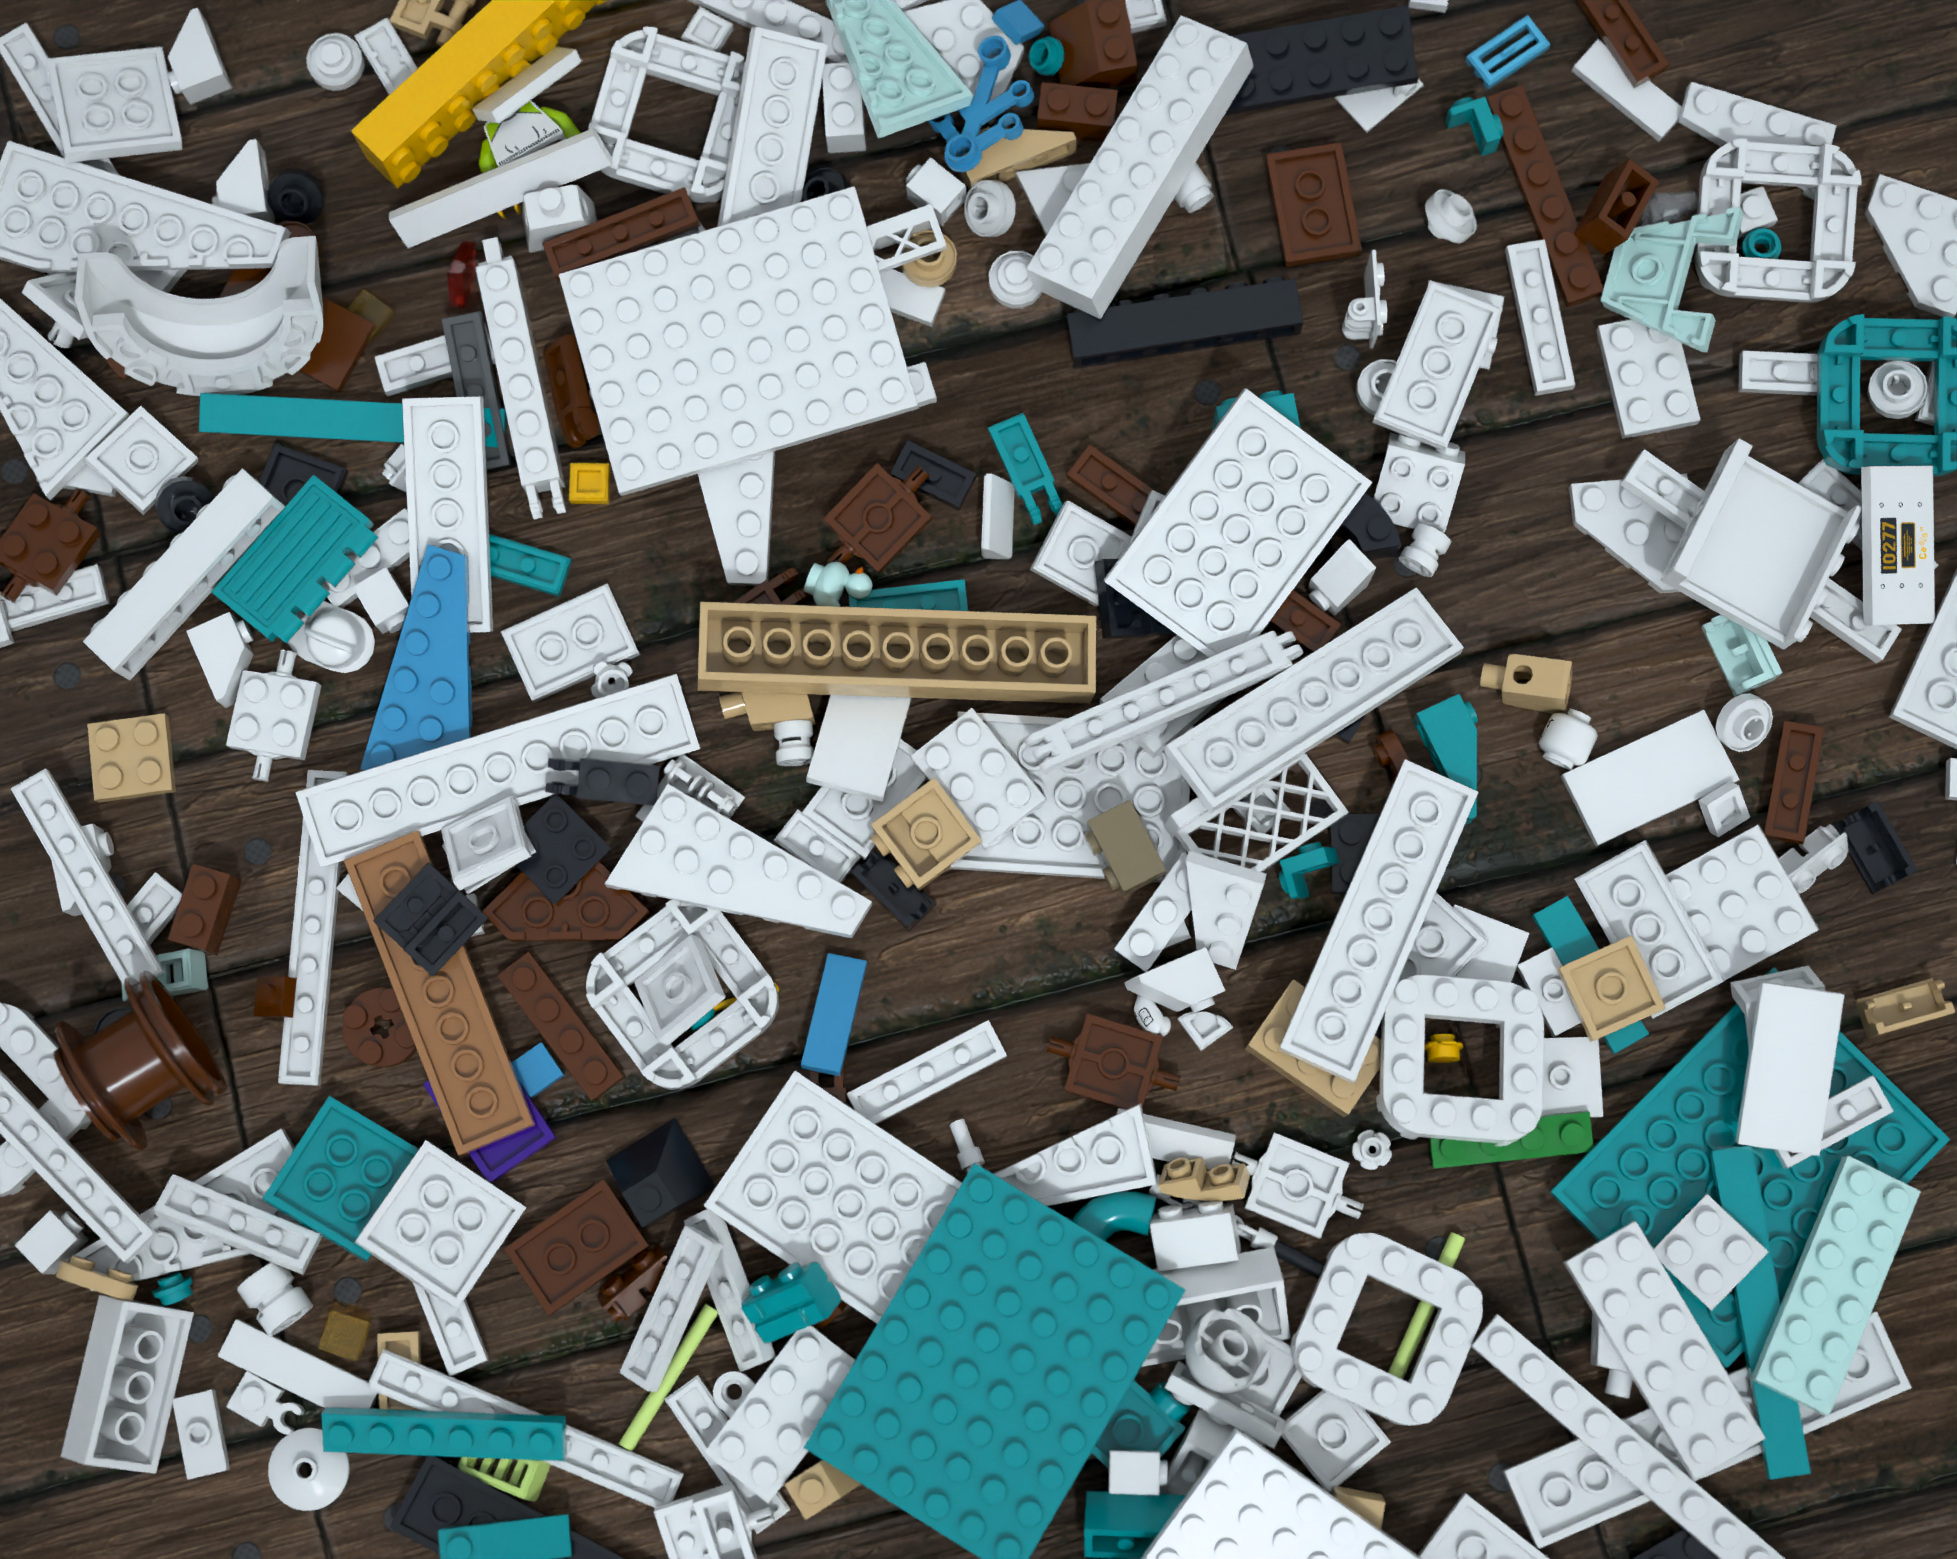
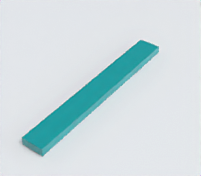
[199,393,507,447]
[1709,1146,1811,1479]

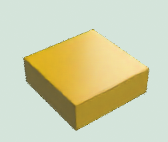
[569,463,611,504]

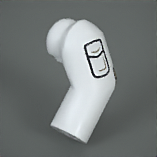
[1133,995,1171,1037]

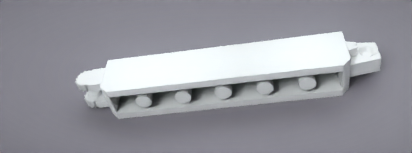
[475,237,566,519]

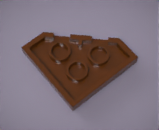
[482,862,650,942]

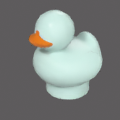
[804,562,873,607]

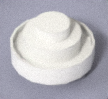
[307,33,364,91]
[964,180,1016,237]
[1425,189,1477,243]
[989,251,1042,308]
[1356,359,1397,416]
[1867,361,1928,419]
[1716,693,1773,752]

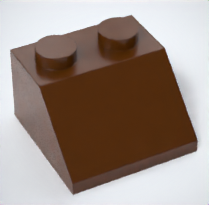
[1049,0,1138,89]

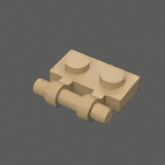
[390,0,477,47]

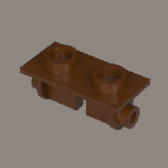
[597,1244,670,1322]

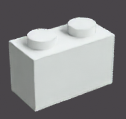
[822,62,866,153]
[1150,1201,1241,1271]

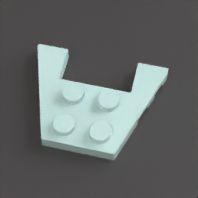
[1601,207,1744,352]

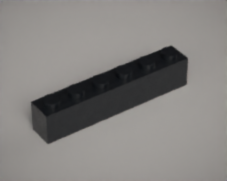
[1066,276,1303,369]

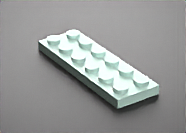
[1750,1156,1921,1416]

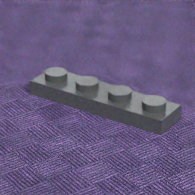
[441,312,512,470]

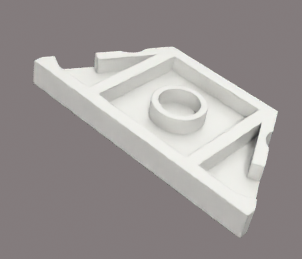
[903,0,1024,125]

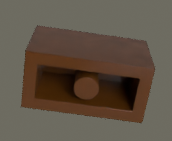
[1037,82,1118,142]
[1574,159,1659,255]
[168,864,242,956]

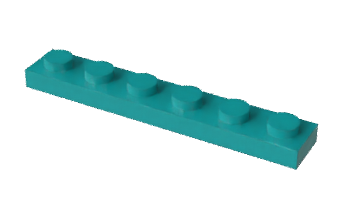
[322,1407,567,1461]

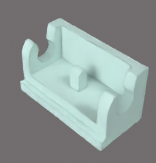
[1701,614,1782,697]

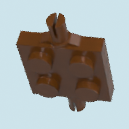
[823,463,934,573]
[0,488,101,603]
[1046,1013,1181,1110]

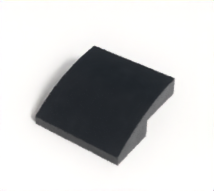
[1095,559,1176,639]
[373,862,488,977]

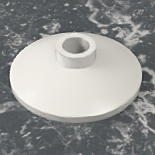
[268,1428,350,1511]

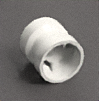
[1398,523,1451,577]
[773,720,814,766]

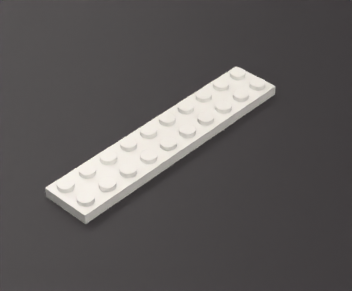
[296,674,700,868]
[1502,1312,1911,1549]

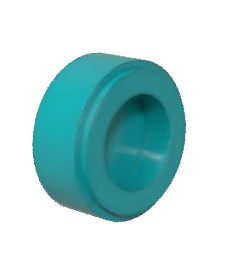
[1150,1382,1190,1421]

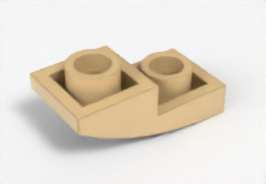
[1158,1157,1250,1201]

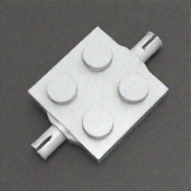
[226,650,321,782]
[1231,1133,1364,1239]

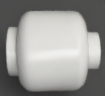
[1539,708,1598,770]

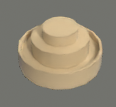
[901,230,957,287]

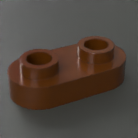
[1372,729,1410,787]

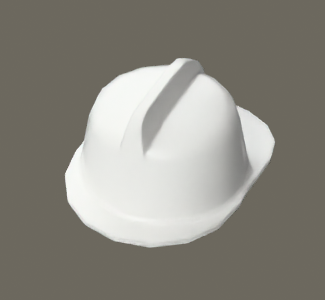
[288,601,375,673]

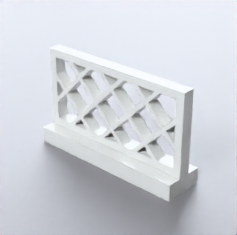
[1163,753,1349,872]

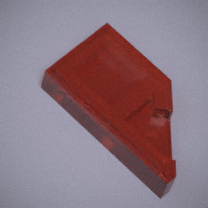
[447,241,476,308]

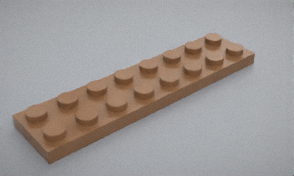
[344,830,535,1156]

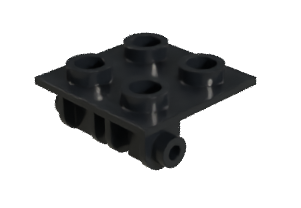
[516,794,612,905]

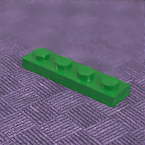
[1429,1110,1593,1169]

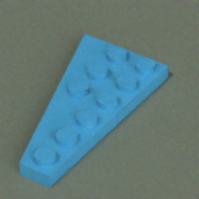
[360,544,472,770]

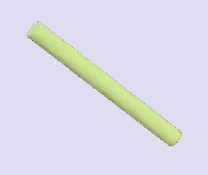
[1388,1232,1465,1380]
[619,1303,718,1452]

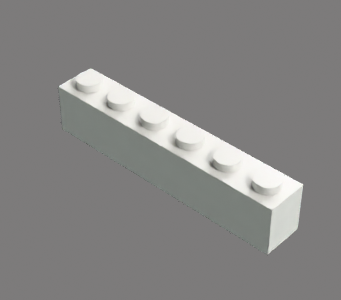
[83,468,286,680]

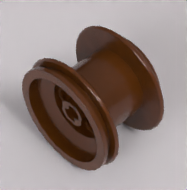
[53,970,227,1150]

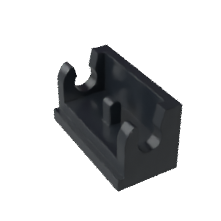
[1832,801,1918,894]
[851,849,937,932]

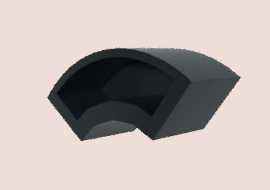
[1334,493,1401,560]

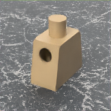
[1480,654,1572,714]
[719,692,816,731]

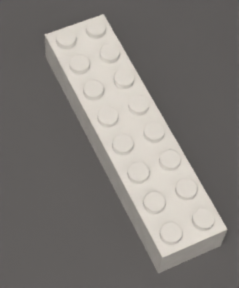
[1026,16,1254,319]

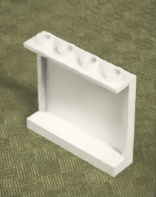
[1660,438,1862,650]

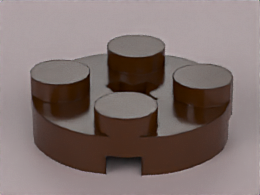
[342,987,417,1068]

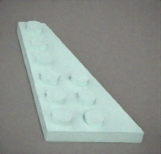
[826,0,973,139]

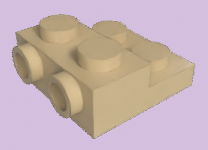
[870,777,982,890]

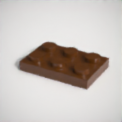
[1265,142,1362,267]
[504,1179,650,1316]

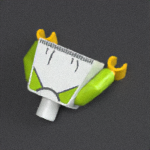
[479,100,580,220]

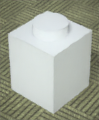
[906,157,966,226]
[352,567,410,634]
[15,1210,89,1275]
[1108,1450,1168,1495]

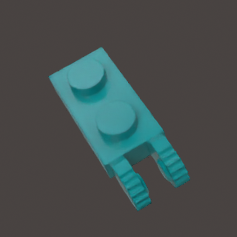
[988,413,1062,525]

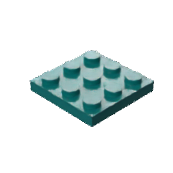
[262,1096,419,1263]

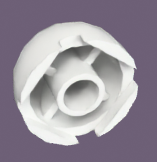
[1185,1308,1269,1393]

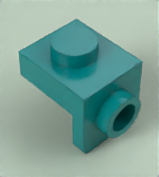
[1445,97,1503,156]
[1279,842,1340,899]

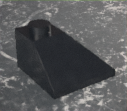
[606,1118,716,1229]

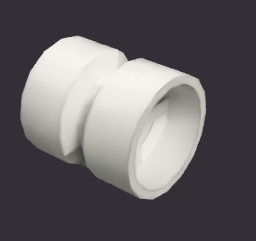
[237,1262,313,1336]

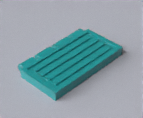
[211,474,379,644]

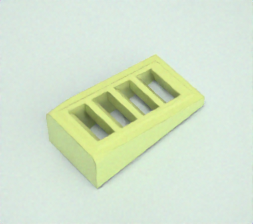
[457,1457,551,1502]

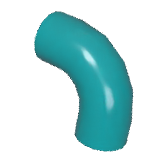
[1072,1191,1157,1242]

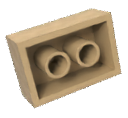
[1245,979,1381,1118]

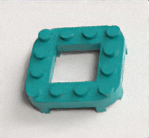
[1817,314,1957,477]

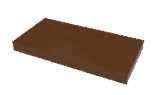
[219,268,377,393]

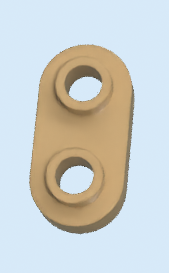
[56,1255,138,1302]

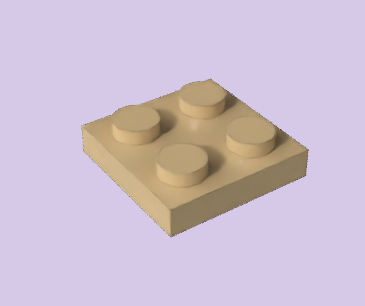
[87,713,176,803]
[1557,935,1666,1042]

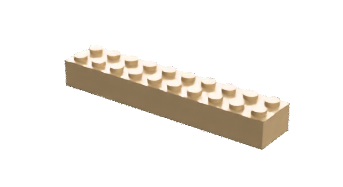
[698,602,1096,704]

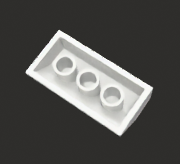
[1141,1247,1290,1367]
[61,1295,194,1474]

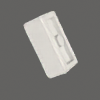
[981,474,1015,559]

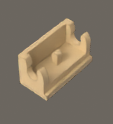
[1855,978,1956,1039]

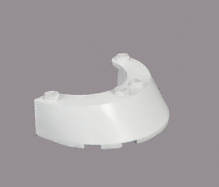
[74,236,323,396]

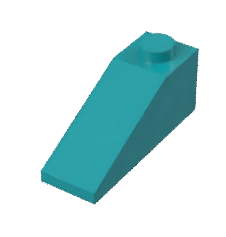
[1412,694,1478,825]
[438,1514,572,1559]

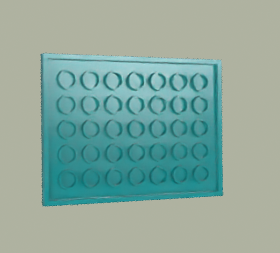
[1549,967,1950,1368]
[803,1163,1186,1559]

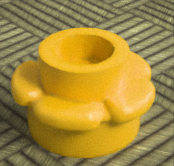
[1424,1034,1463,1063]

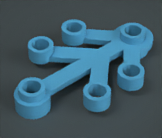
[929,36,1034,172]

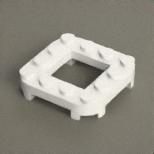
[588,27,745,203]
[1694,138,1861,303]
[586,900,779,1090]
[1376,975,1544,1146]
[0,1003,92,1197]
[1291,1233,1483,1425]

